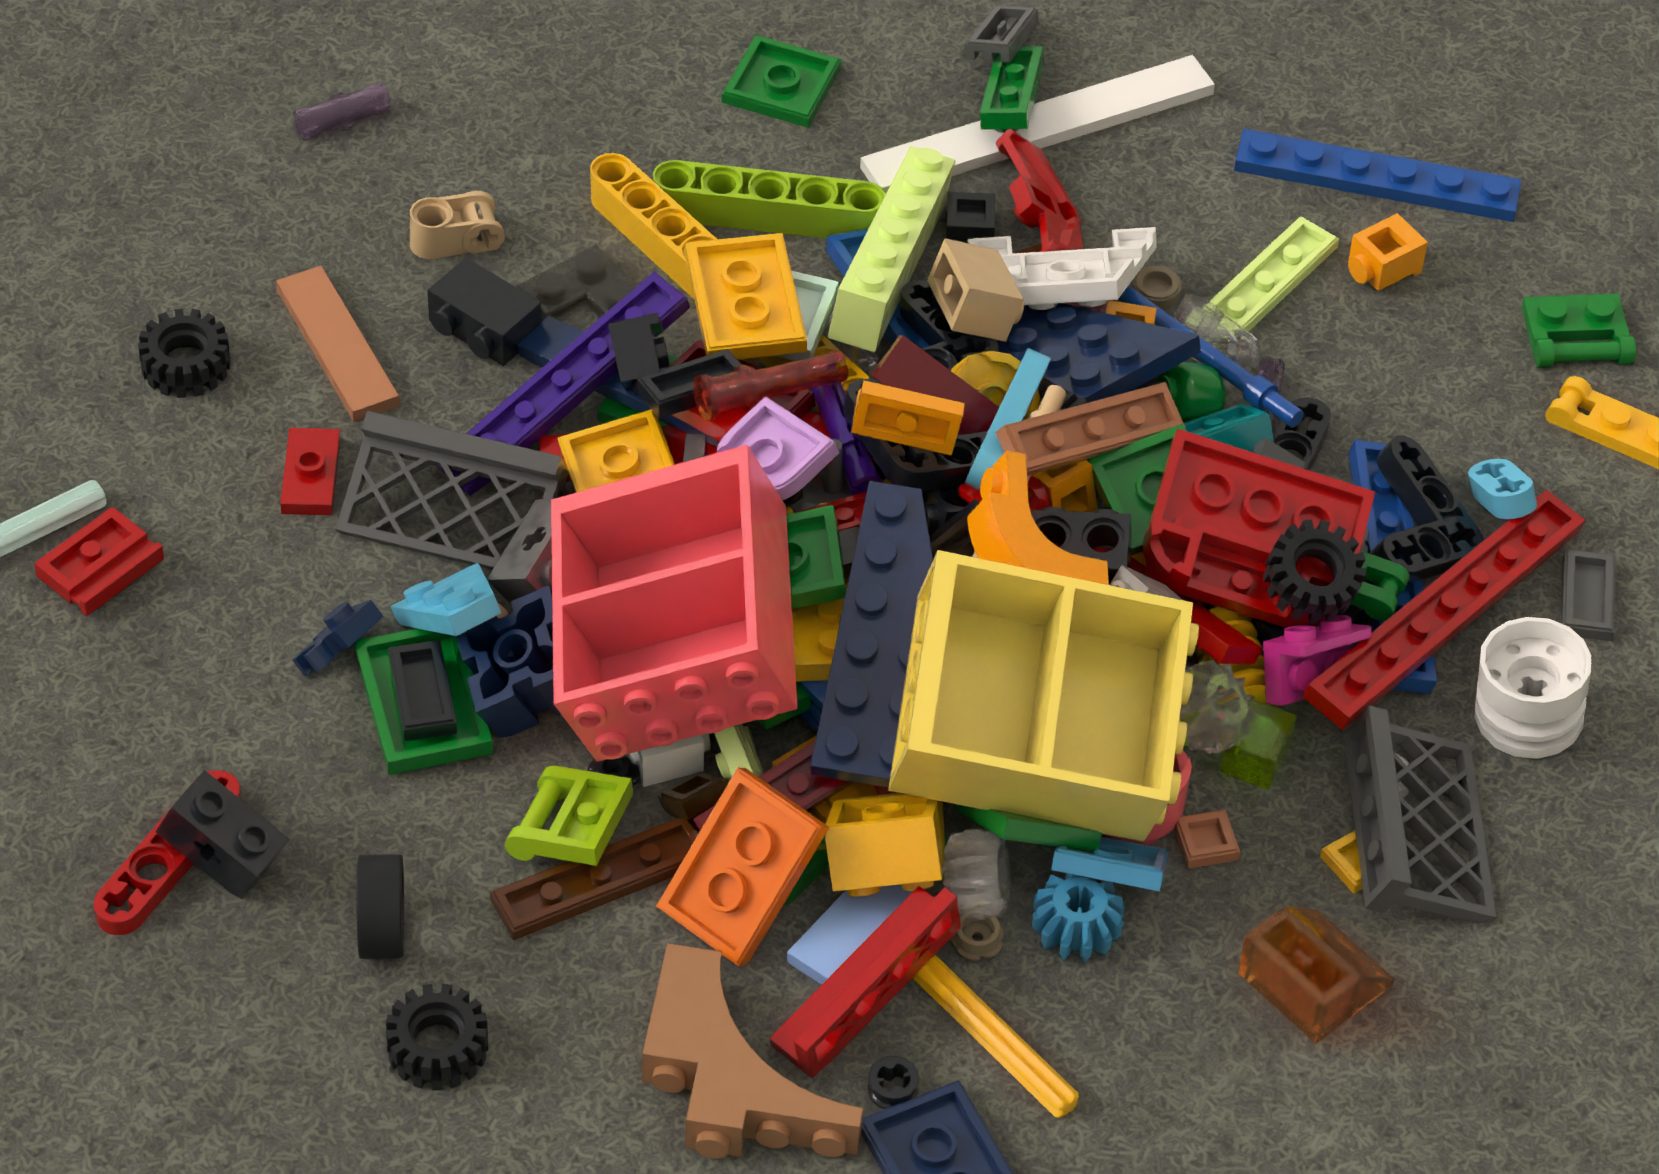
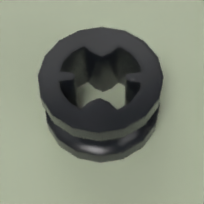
[868,1056,919,1109]

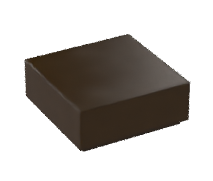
[658,771,728,820]

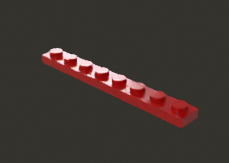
[1302,489,1585,730]

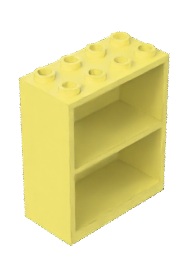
[888,550,1199,842]

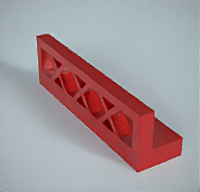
[769,886,961,1078]

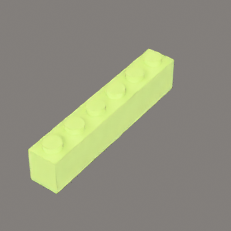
[828,146,956,352]

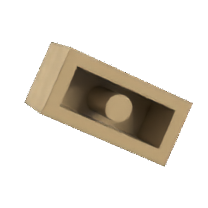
[927,238,1024,342]

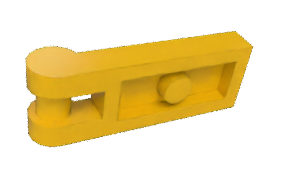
[1545,376,1659,469]

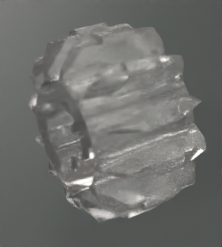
[1179,660,1257,755]
[942,829,1012,920]

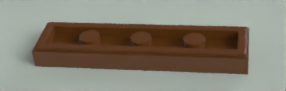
[490,817,698,941]

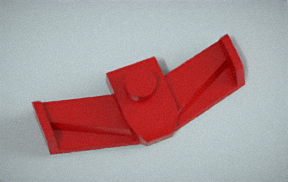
[996,129,1084,252]

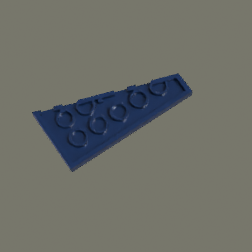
[924,278,1201,403]
[810,481,933,787]

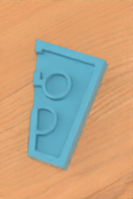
[390,562,502,636]

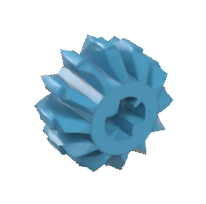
[1032,873,1125,963]

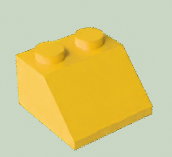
[825,793,946,897]

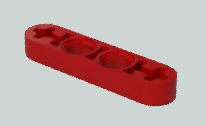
[94,770,241,935]

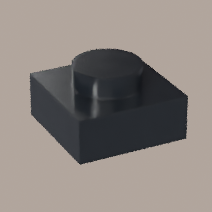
[946,192,995,240]

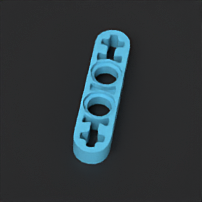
[965,348,1051,490]

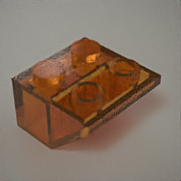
[1238,906,1395,1044]

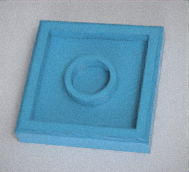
[1051,836,1169,891]

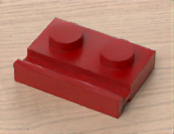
[34,506,164,617]

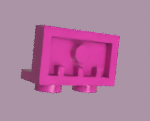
[1263,615,1372,706]

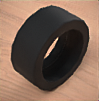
[356,854,405,959]

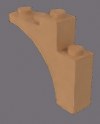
[642,943,863,1159]

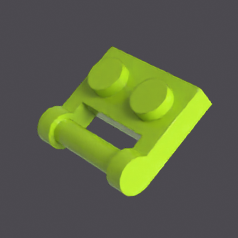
[504,766,633,866]

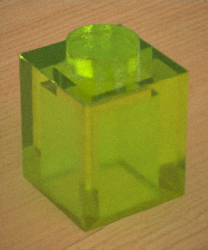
[1220,698,1297,790]

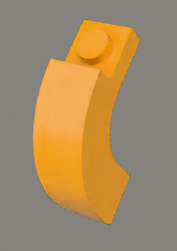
[967,450,1109,585]

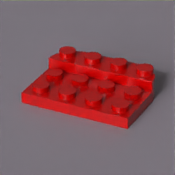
[1143,428,1375,628]

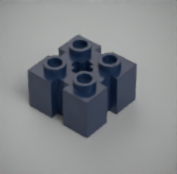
[456,585,561,738]

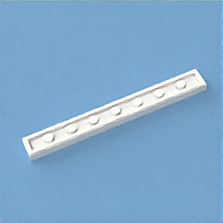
[860,55,1215,194]

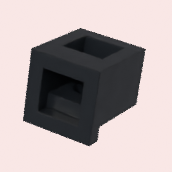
[608,313,670,395]

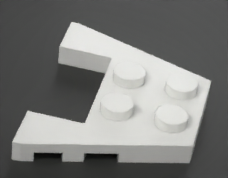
[967,227,1157,310]

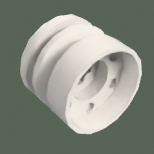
[1474,617,1591,759]

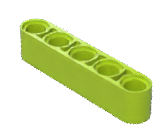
[653,160,886,239]

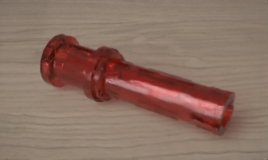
[693,350,848,420]

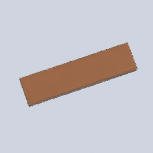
[276,266,400,422]
[995,382,1185,476]

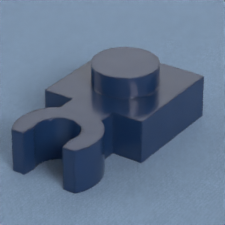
[292,600,383,676]

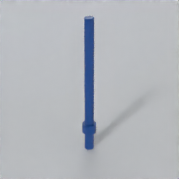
[1116,285,1304,428]

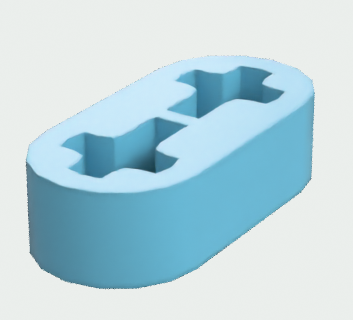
[1468,458,1537,519]

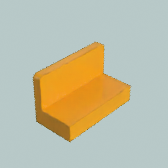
[851,380,965,455]

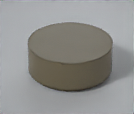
[1133,266,1181,309]

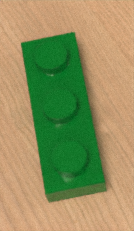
[979,46,1044,133]

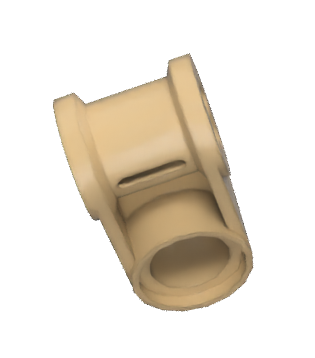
[410,191,505,259]

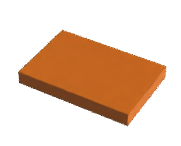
[656,767,829,967]

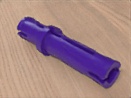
[807,364,882,495]

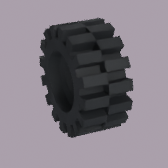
[138,308,231,398]
[1263,519,1366,623]
[386,984,488,1091]

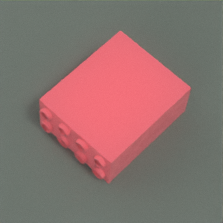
[551,444,797,762]

